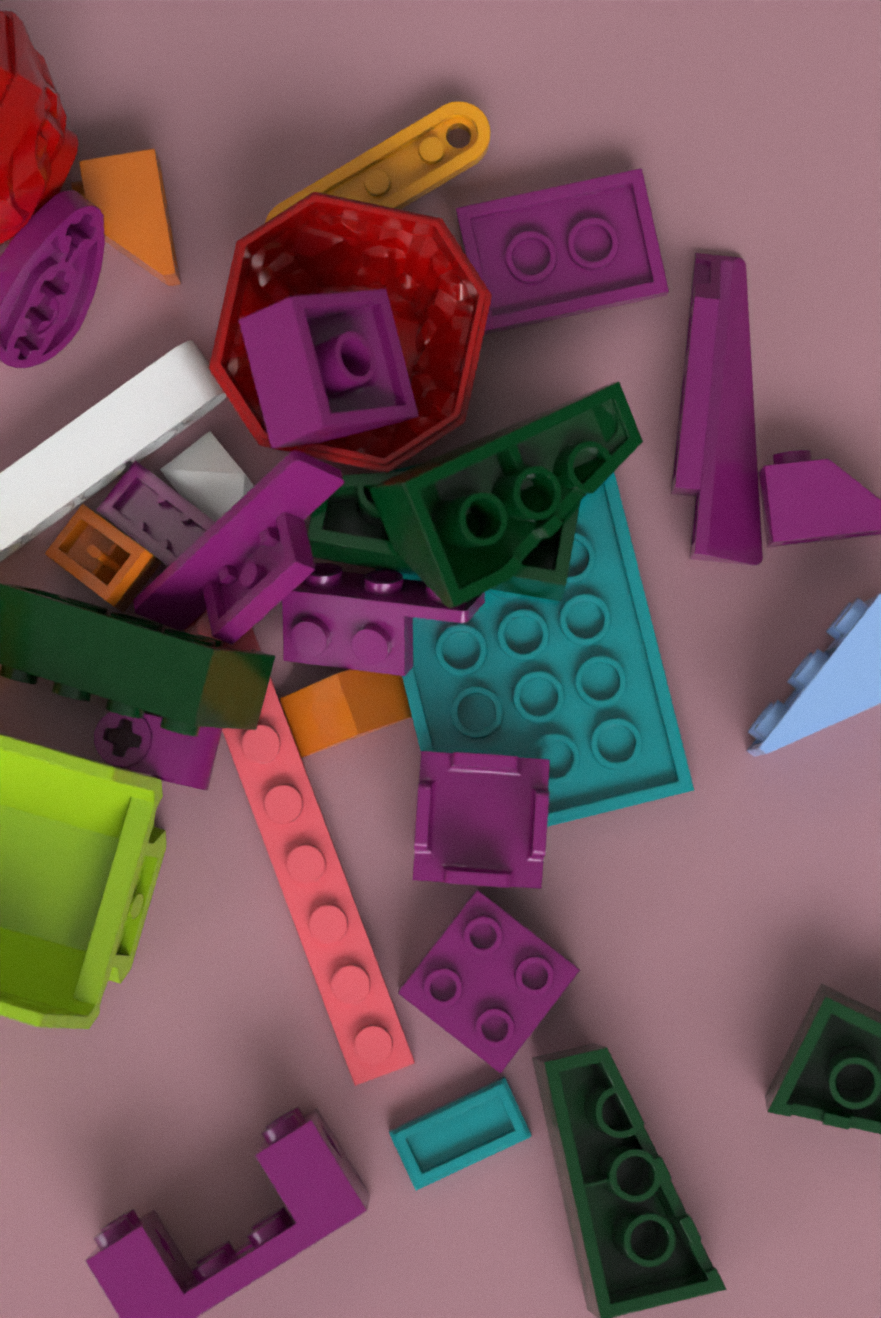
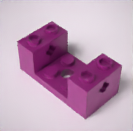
[85,1107,371,1318]

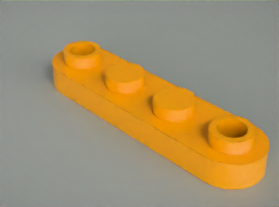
[265,101,490,223]

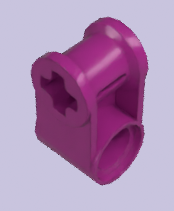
[94,712,223,790]

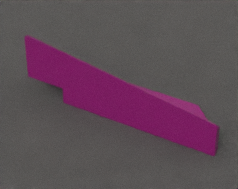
[671,253,763,566]

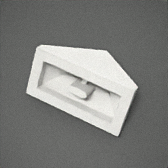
[160,431,254,522]

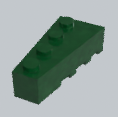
[308,471,581,602]
[0,583,275,736]
[765,983,881,1134]
[532,1043,727,1318]

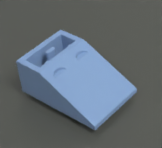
[747,593,881,757]

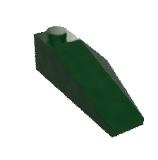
[369,381,643,608]

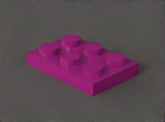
[456,168,669,335]

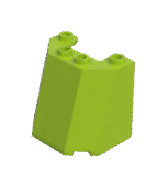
[0,733,167,1029]

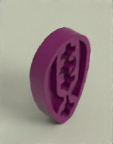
[0,190,105,368]

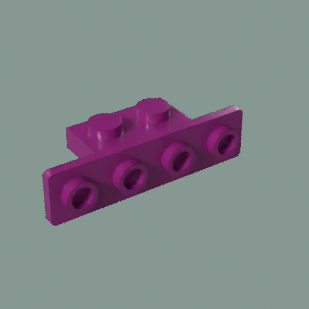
[133,450,344,645]
[282,563,485,676]

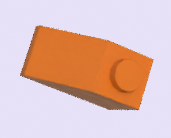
[71,148,181,286]

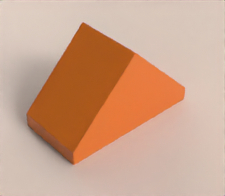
[45,503,162,613]
[279,669,412,758]

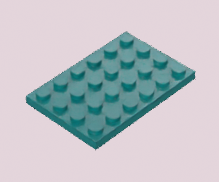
[376,463,694,827]

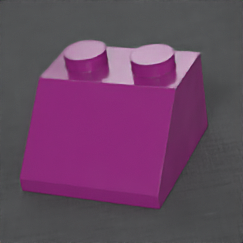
[239,289,419,449]

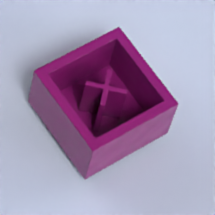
[398,889,580,1074]

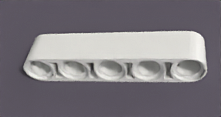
[0,340,227,562]

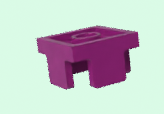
[412,751,550,889]

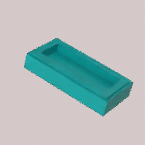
[389,1076,532,1191]

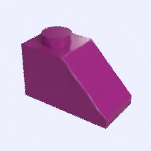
[758,450,881,548]

